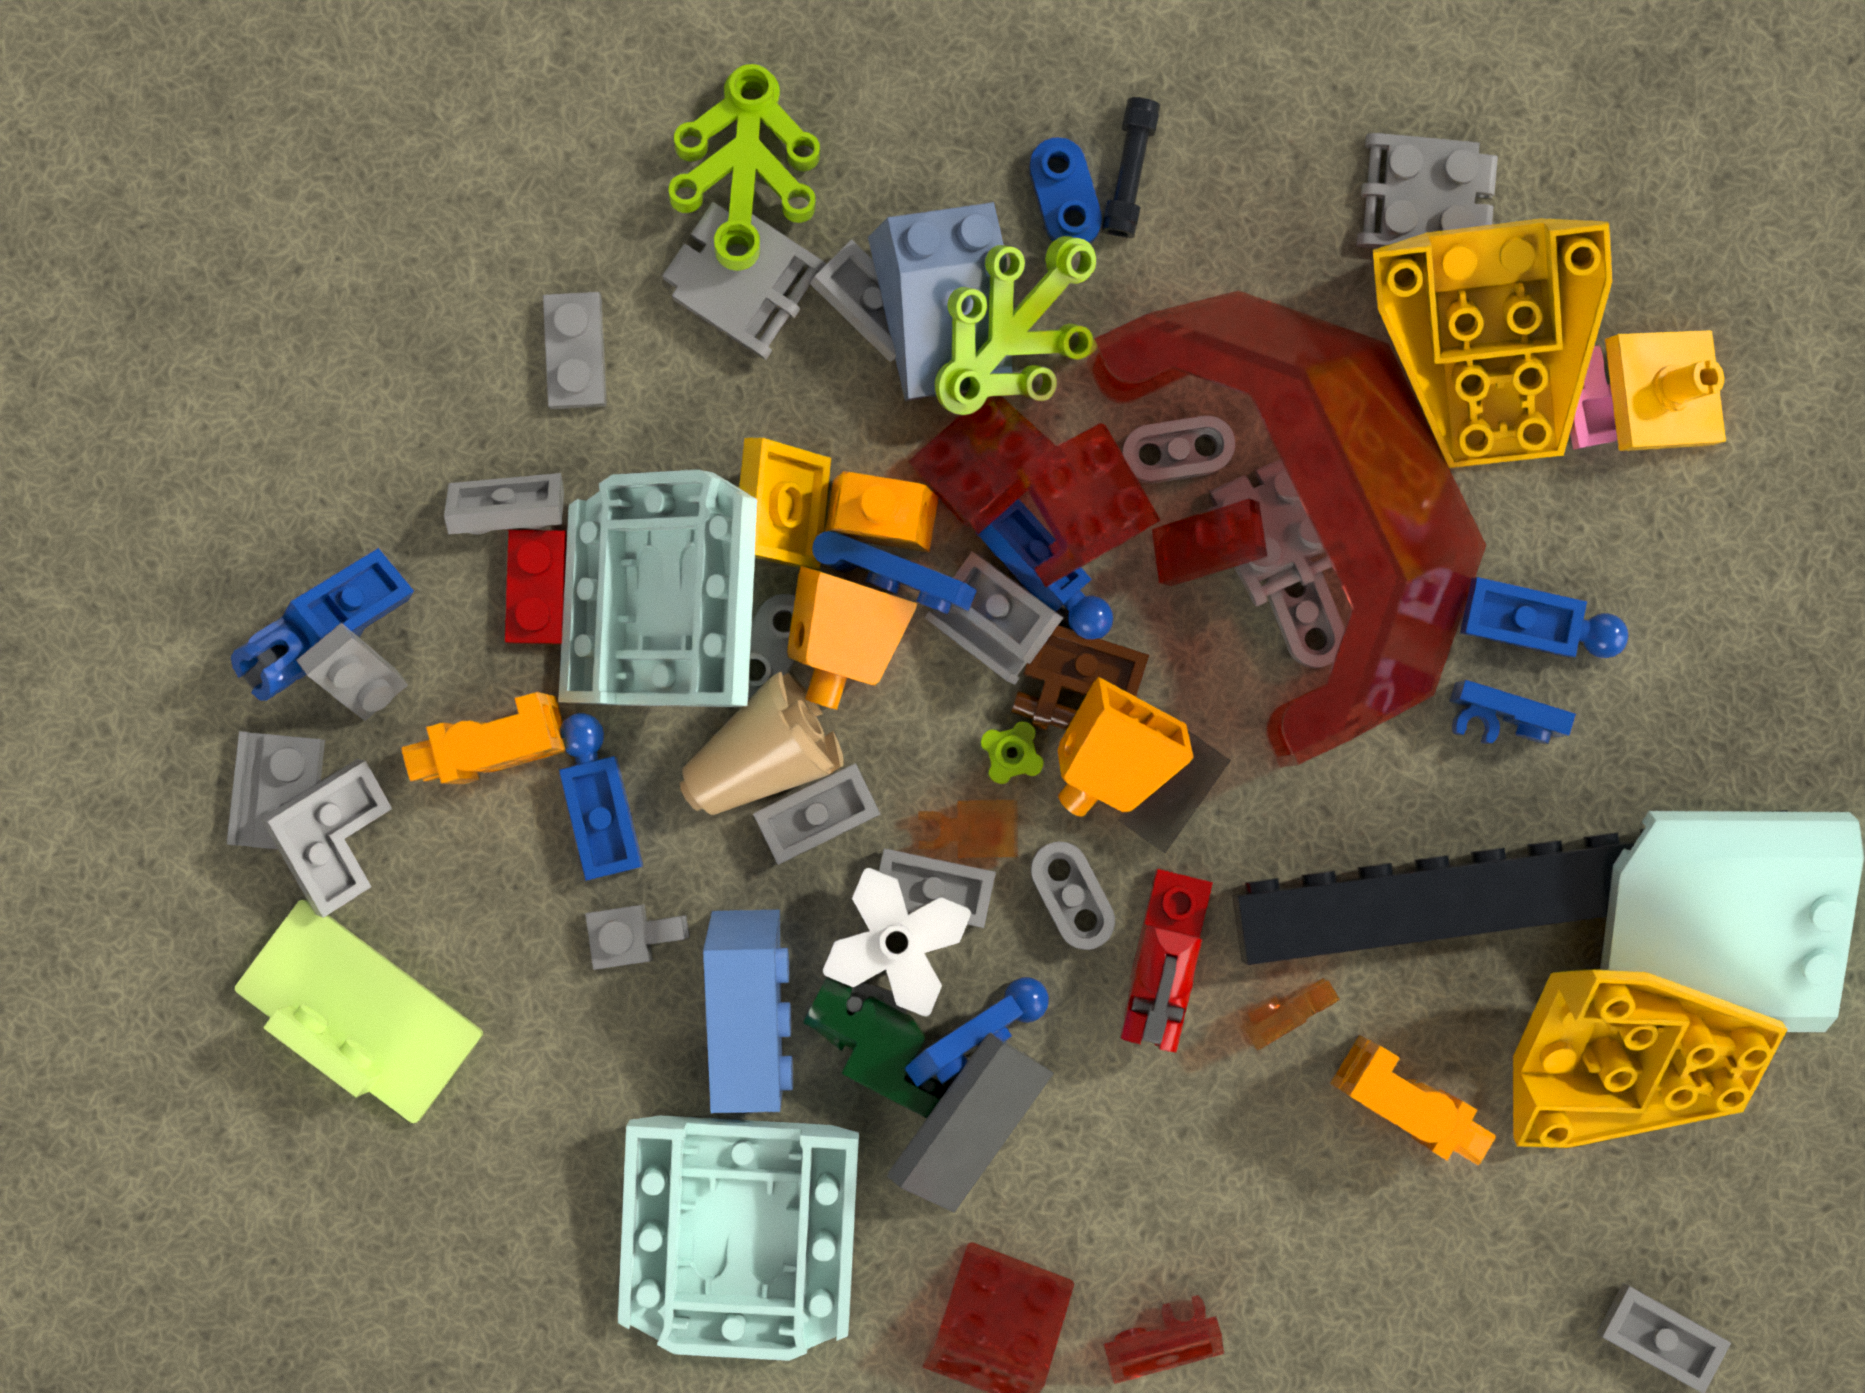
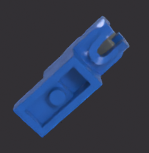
[231,548,414,701]

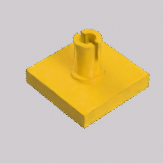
[1605,330,1726,451]
[738,438,831,570]

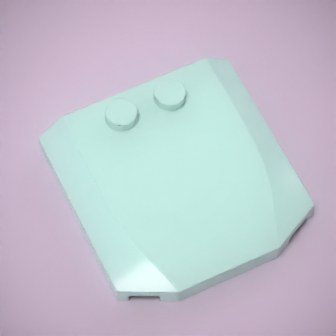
[558,470,757,707]
[1600,811,1864,1032]
[618,1115,859,1361]

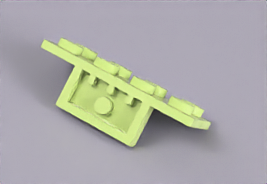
[235,899,483,1123]

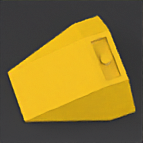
[1372,218,1612,468]
[1513,970,1787,1148]

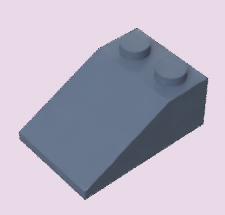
[868,202,1012,401]

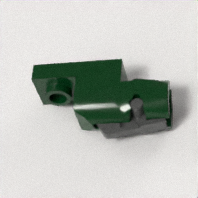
[803,977,949,1119]

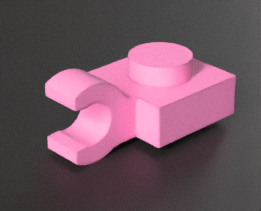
[1570,345,1617,450]

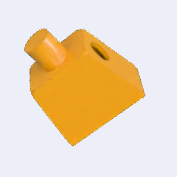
[824,471,939,553]
[787,566,917,710]
[1057,677,1194,817]

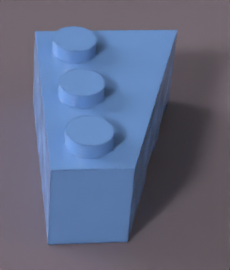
[703,910,793,1113]

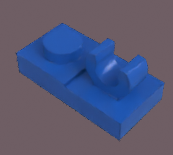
[1450,680,1576,744]

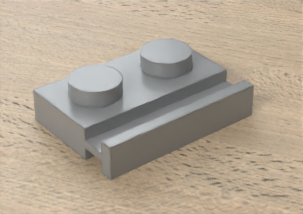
[925,551,1063,685]
[227,731,325,849]

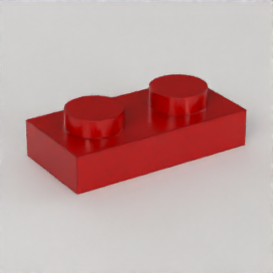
[505,530,567,645]

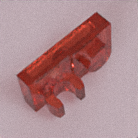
[1152,498,1268,586]
[1104,1295,1224,1384]

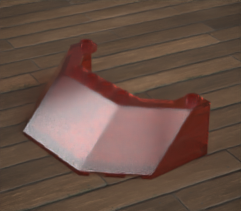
[1086,290,1487,768]

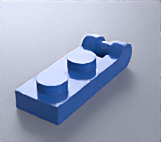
[812,531,977,614]

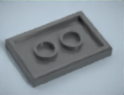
[887,1032,1054,1213]

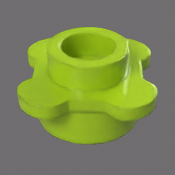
[981,721,1044,784]

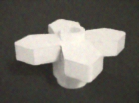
[823,868,971,1016]

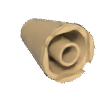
[680,671,843,815]

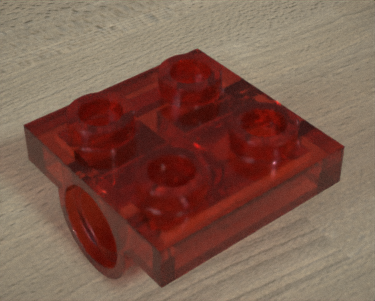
[908,396,1064,534]

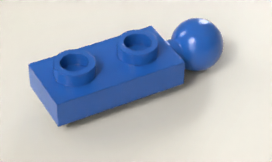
[975,496,1113,639]
[1460,577,1629,658]
[559,713,644,881]
[905,977,1049,1087]

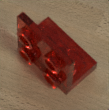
[1017,423,1161,588]
[922,1242,1074,1393]

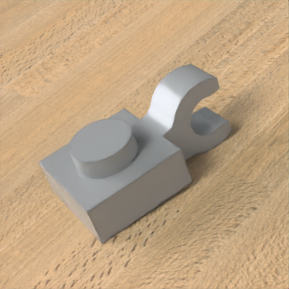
[585,904,690,970]

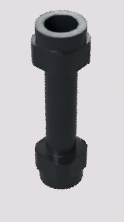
[1101,97,1160,238]

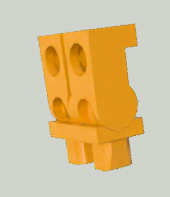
[401,692,566,784]
[1330,1035,1496,1165]

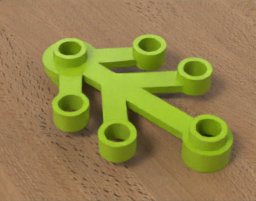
[668,64,820,271]
[934,236,1096,415]

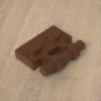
[1011,625,1149,730]

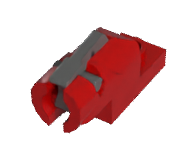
[1120,868,1213,1053]

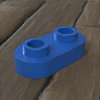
[1029,137,1102,244]

